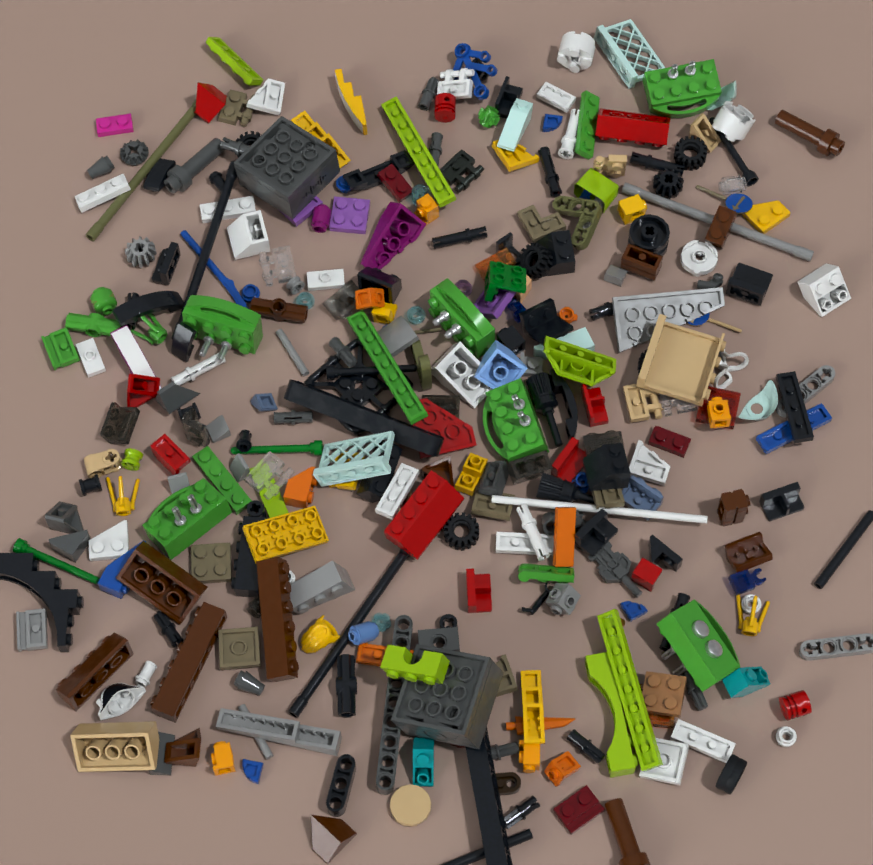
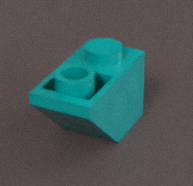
[722,666,771,698]
[413,738,434,786]

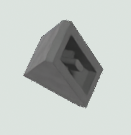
[49,530,91,563]

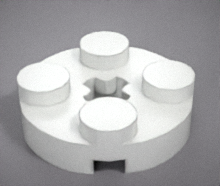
[680,240,718,277]

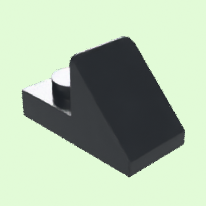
[648,534,683,571]

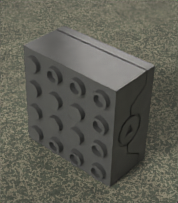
[234,116,340,219]
[391,644,504,749]

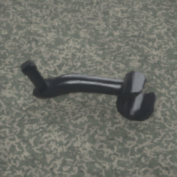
[522,583,555,615]

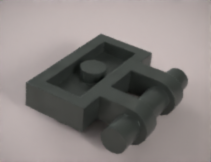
[440,149,484,193]

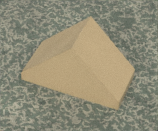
[689,113,721,153]

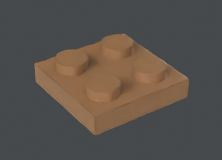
[642,671,687,718]

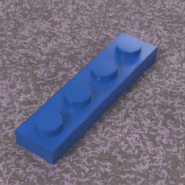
[756,403,832,454]

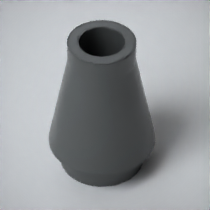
[87,156,115,179]
[234,670,265,696]

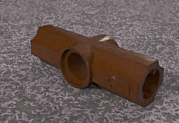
[250,297,308,323]

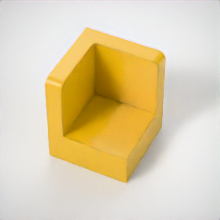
[371,302,398,324]

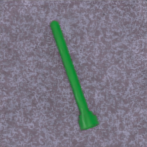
[231,440,323,456]
[13,538,100,584]

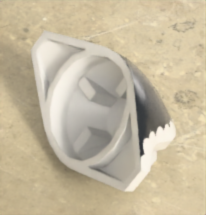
[96,682,146,720]

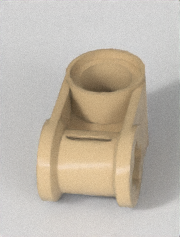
[84,449,122,478]

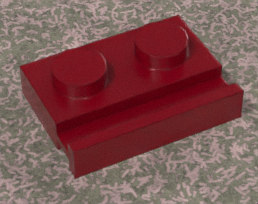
[553,785,605,835]

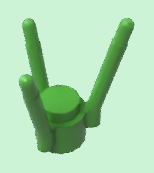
[130,313,167,345]

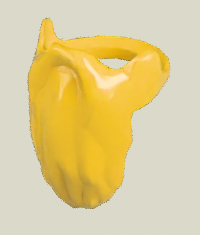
[300,615,340,654]

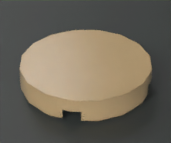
[390,784,431,827]

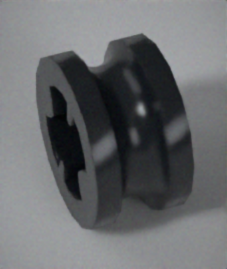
[439,614,457,628]

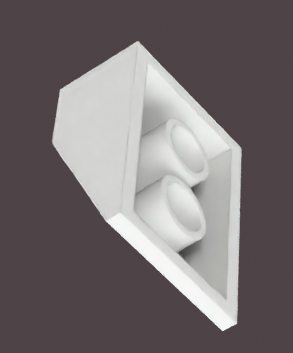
[431,342,492,409]

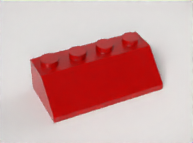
[595,108,671,147]
[384,470,464,560]

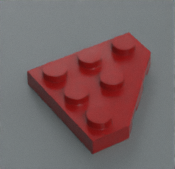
[412,398,477,459]

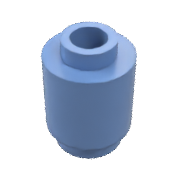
[348,621,379,645]

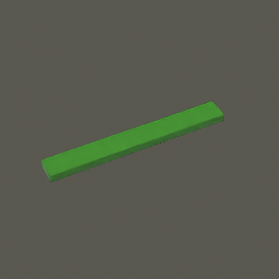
[347,310,428,425]

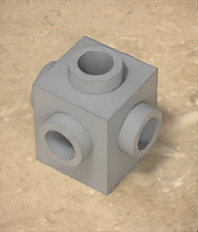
[545,583,581,615]

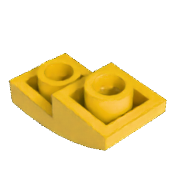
[455,453,488,496]

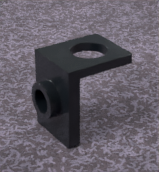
[496,232,521,266]

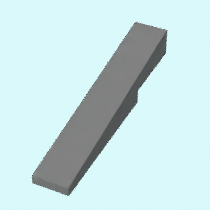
[216,708,342,756]

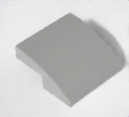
[377,316,419,357]

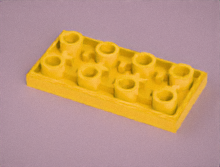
[242,506,329,563]

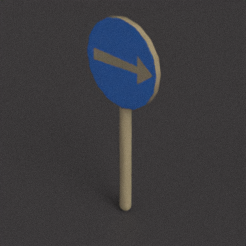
[696,185,753,214]

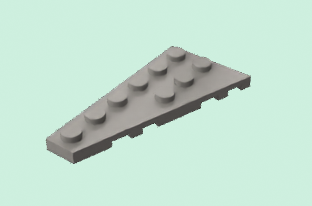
[612,287,725,354]

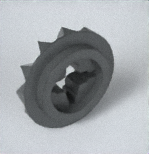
[120,139,149,165]

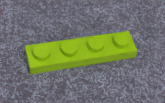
[205,37,263,86]

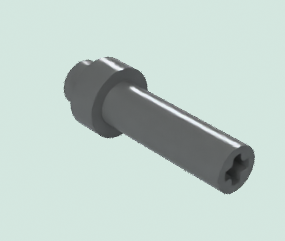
[164,138,226,194]

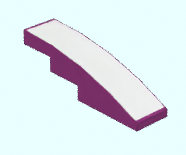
[110,325,162,390]

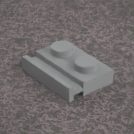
[16,608,48,652]

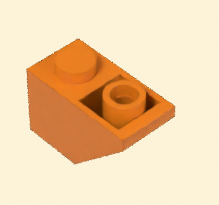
[283,466,318,509]

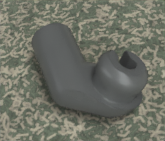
[697,273,723,289]

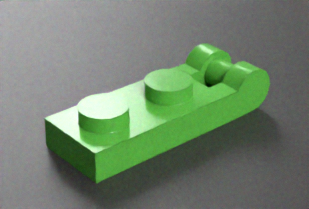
[518,563,574,584]

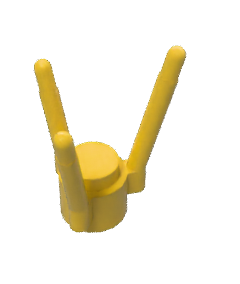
[106,476,140,516]
[736,591,770,636]

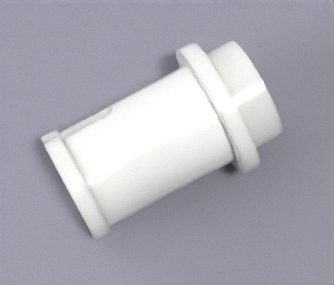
[135,661,157,688]

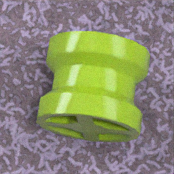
[121,448,143,471]

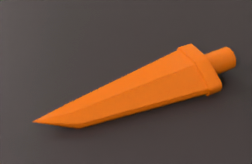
[505,716,575,735]

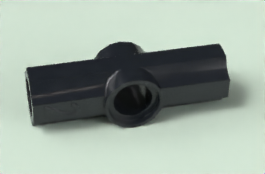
[336,654,357,718]

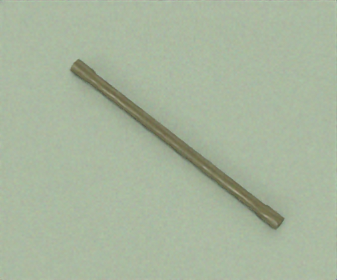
[86,99,196,241]

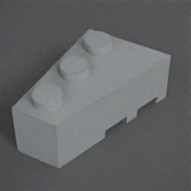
[290,561,355,614]

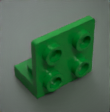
[484,261,526,302]

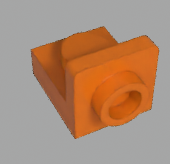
[355,288,385,310]
[544,751,581,787]

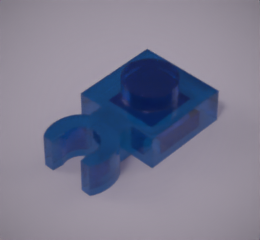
[507,296,527,323]
[728,568,766,596]

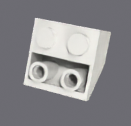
[227,210,271,260]
[797,263,851,317]

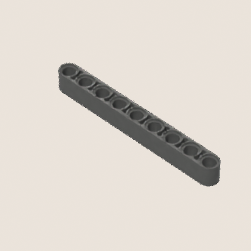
[376,615,413,795]

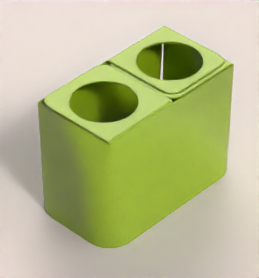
[574,168,619,213]

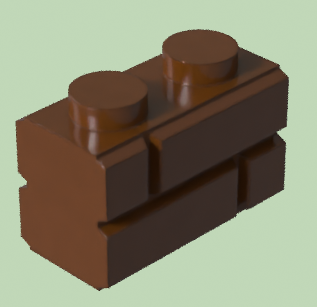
[705,205,737,249]
[620,244,663,281]
[717,489,750,527]

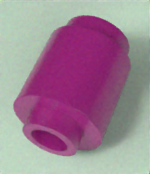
[311,204,332,233]

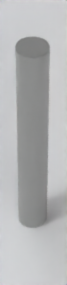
[276,329,309,376]
[238,704,274,760]

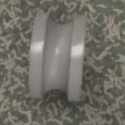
[286,276,305,295]

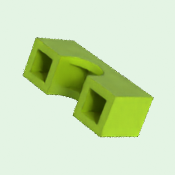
[380,645,450,685]

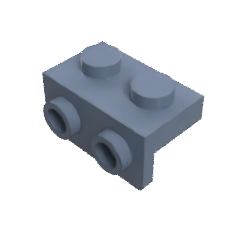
[622,475,663,521]

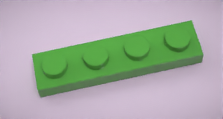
[575,90,600,160]
[192,446,252,515]

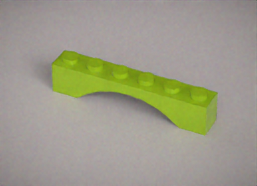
[585,652,638,778]

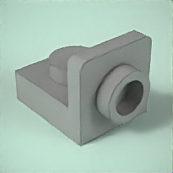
[519,352,543,377]

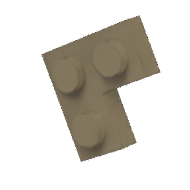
[517,205,566,243]

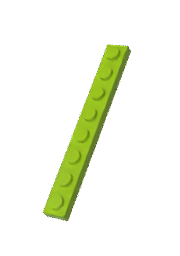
[381,96,457,208]
[597,609,663,771]

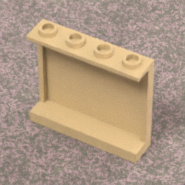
[636,314,726,406]

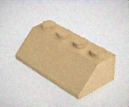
[70,721,160,772]

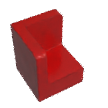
[631,557,662,592]

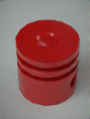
[434,93,456,123]
[779,690,812,721]

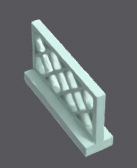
[594,19,665,89]
[313,431,395,487]

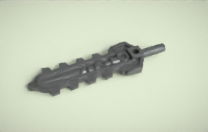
[575,511,642,597]

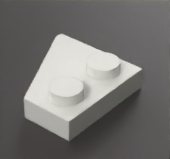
[246,78,285,116]
[629,440,670,486]
[89,520,129,561]

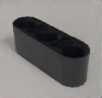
[326,754,356,817]

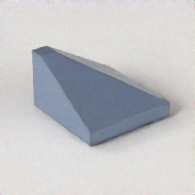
[250,393,278,411]

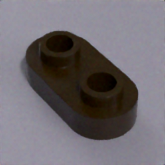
[496,772,521,796]

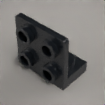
[726,263,773,306]
[519,298,574,345]

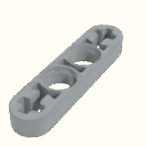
[776,365,835,418]
[799,633,873,661]

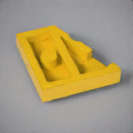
[491,140,540,172]
[741,200,791,234]

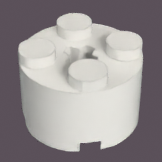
[557,31,595,73]
[712,101,756,142]

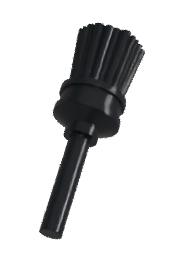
[526,372,563,447]
[536,472,595,504]

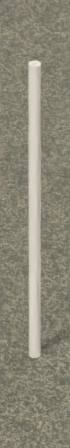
[492,495,708,524]

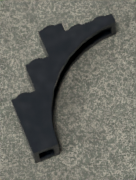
[0,553,84,653]

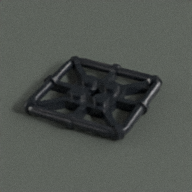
[304,338,413,435]

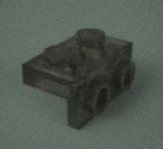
[322,280,360,321]
[100,402,140,444]
[182,407,210,447]
[582,430,625,456]

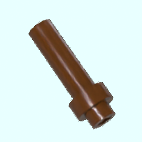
[775,110,845,156]
[605,798,650,865]

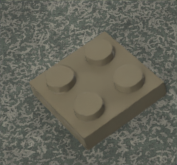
[191,542,232,584]
[218,627,261,670]

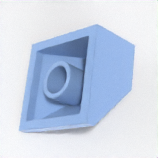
[474,340,528,389]

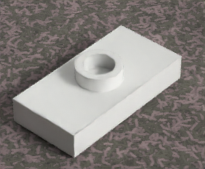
[536,82,576,113]
[307,269,345,291]
[75,338,106,378]

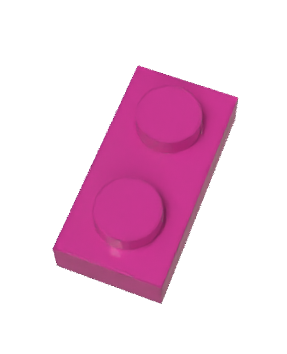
[96,113,134,137]

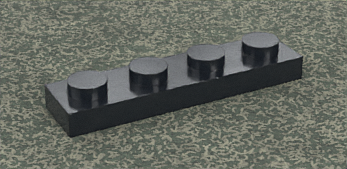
[776,371,814,444]

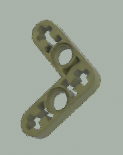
[552,196,603,250]
[411,340,432,390]

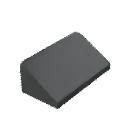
[478,460,510,496]
[149,732,175,776]

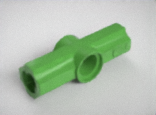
[65,313,124,337]

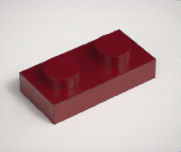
[377,164,414,203]
[648,425,691,458]

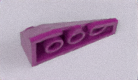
[360,202,426,270]

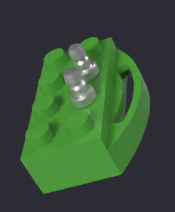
[428,278,495,359]

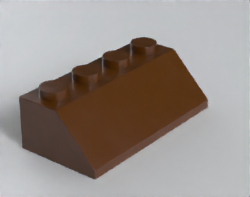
[116,541,208,625]
[56,632,134,711]

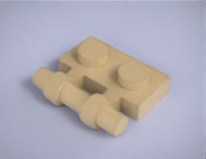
[593,154,627,178]
[623,384,663,423]

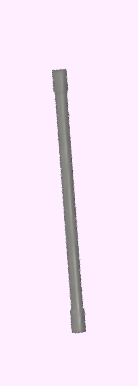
[622,182,814,261]

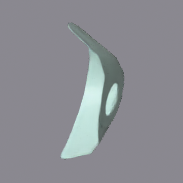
[699,80,737,111]
[737,380,778,421]

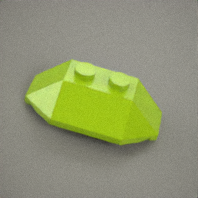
[543,336,616,387]

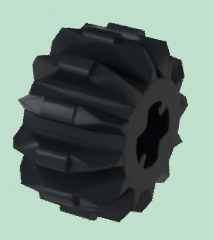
[653,167,684,199]

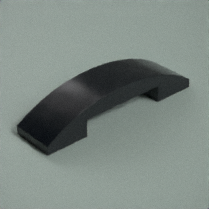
[343,150,414,190]
[112,291,184,326]
[549,369,578,441]

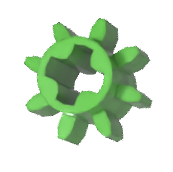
[478,105,500,128]

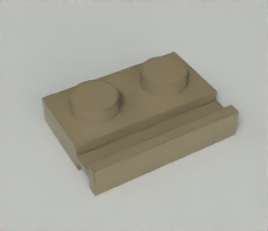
[471,488,515,521]
[591,488,625,509]

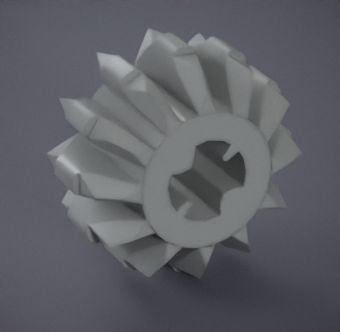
[125,236,157,268]

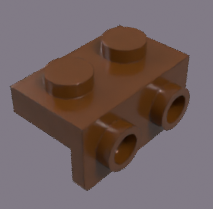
[725,532,773,573]

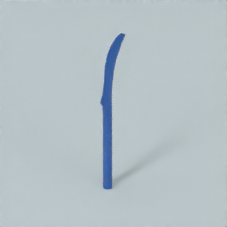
[180,230,249,309]

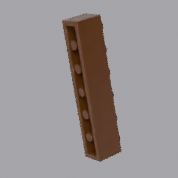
[256,557,299,682]
[150,602,227,723]

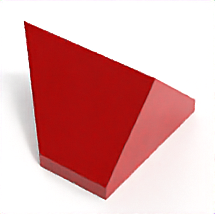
[194,82,227,123]
[127,374,160,413]

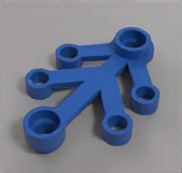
[453,43,498,100]

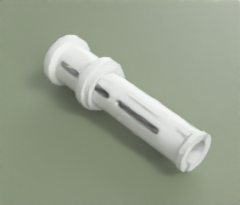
[558,109,580,160]

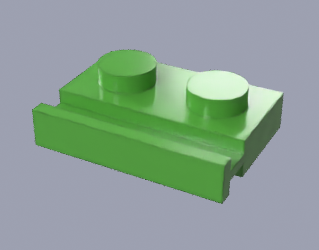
[41,327,80,370]

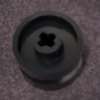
[628,214,670,256]

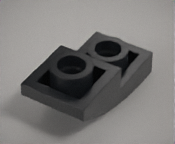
[143,158,176,192]
[171,322,197,362]

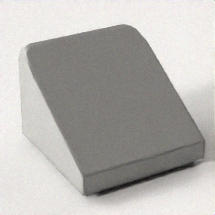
[604,264,628,287]
[206,415,231,443]
[229,453,250,482]
[167,472,190,494]

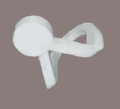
[719,349,749,372]
[713,360,733,391]

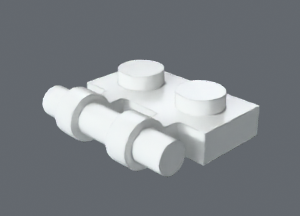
[437,68,475,100]

